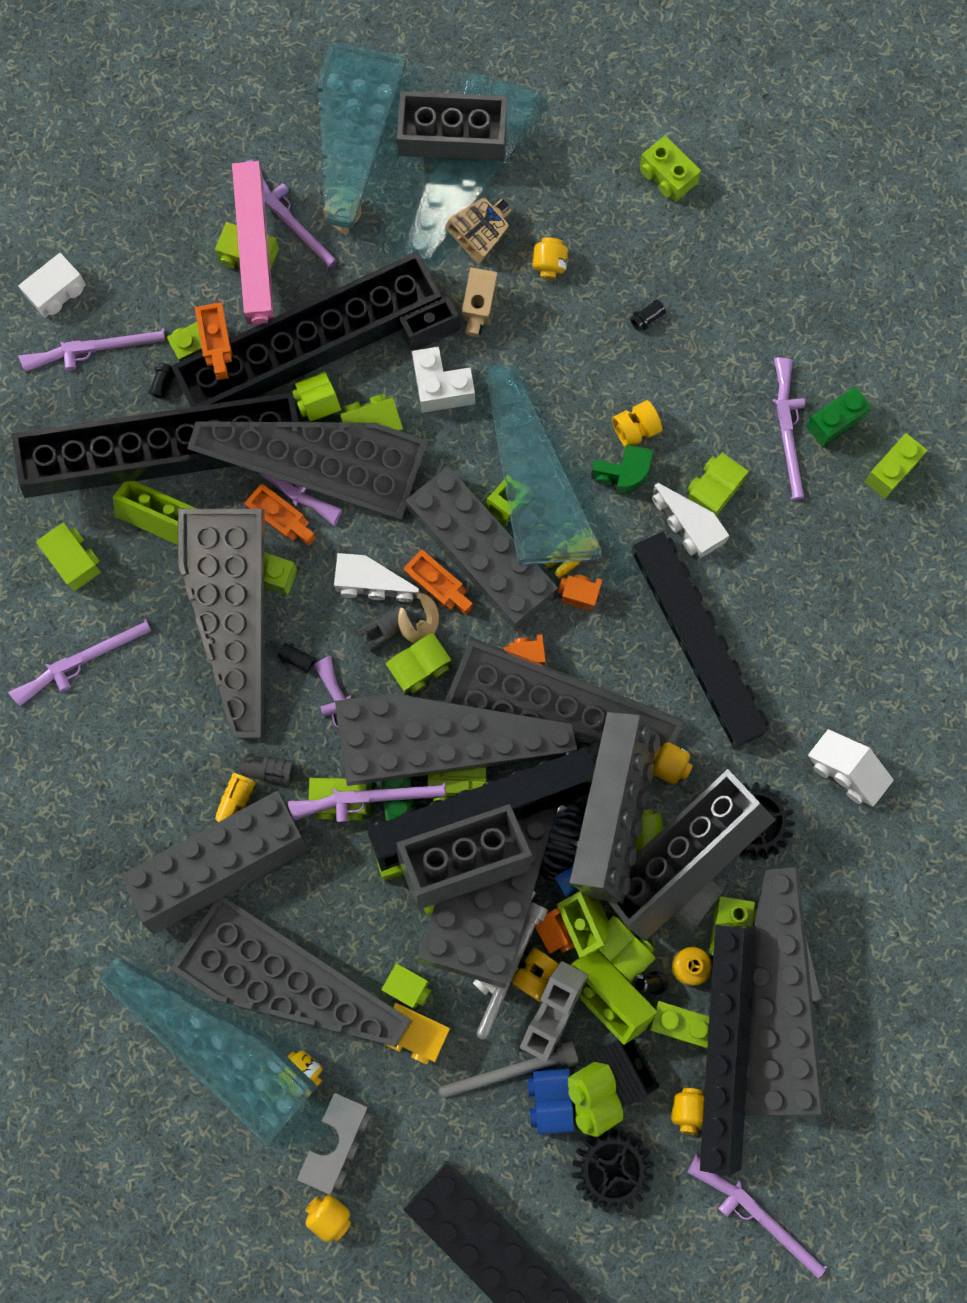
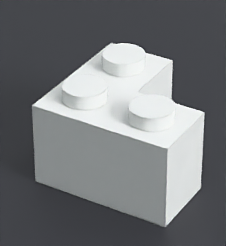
[412,347,475,413]
[807,729,894,807]

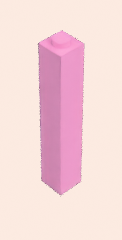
[232,161,275,326]

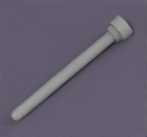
[477,902,548,1040]
[439,1041,579,1098]

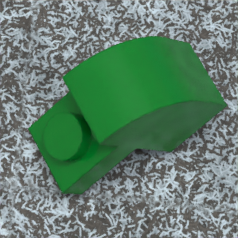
[591,445,653,494]

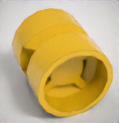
[612,400,663,447]
[511,947,559,1004]

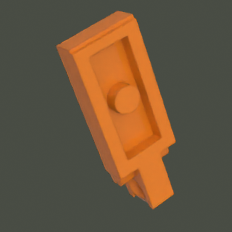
[195,302,232,380]
[244,483,316,546]
[403,549,473,616]

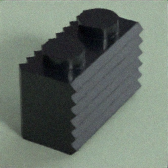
[400,296,460,352]
[592,1039,659,1108]

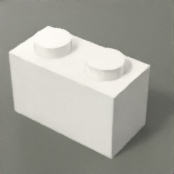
[18,253,86,318]

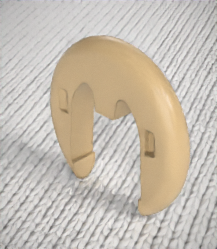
[398,593,439,643]

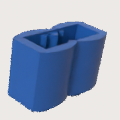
[527,1069,574,1134]

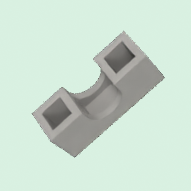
[520,961,588,1062]
[297,1092,372,1195]

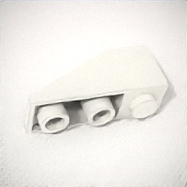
[652,483,729,560]
[334,553,419,602]

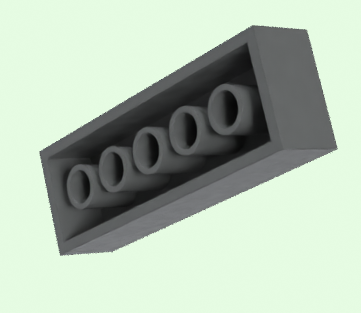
[405,466,558,631]
[570,712,660,903]
[608,769,776,941]
[121,790,310,935]

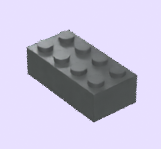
[397,91,507,161]
[397,804,532,910]

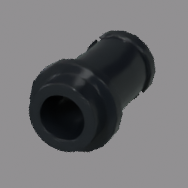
[630,299,666,331]
[148,363,176,400]
[277,643,316,674]
[632,971,668,995]

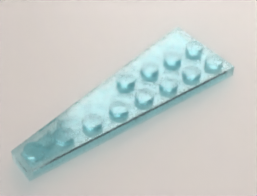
[486,365,602,565]

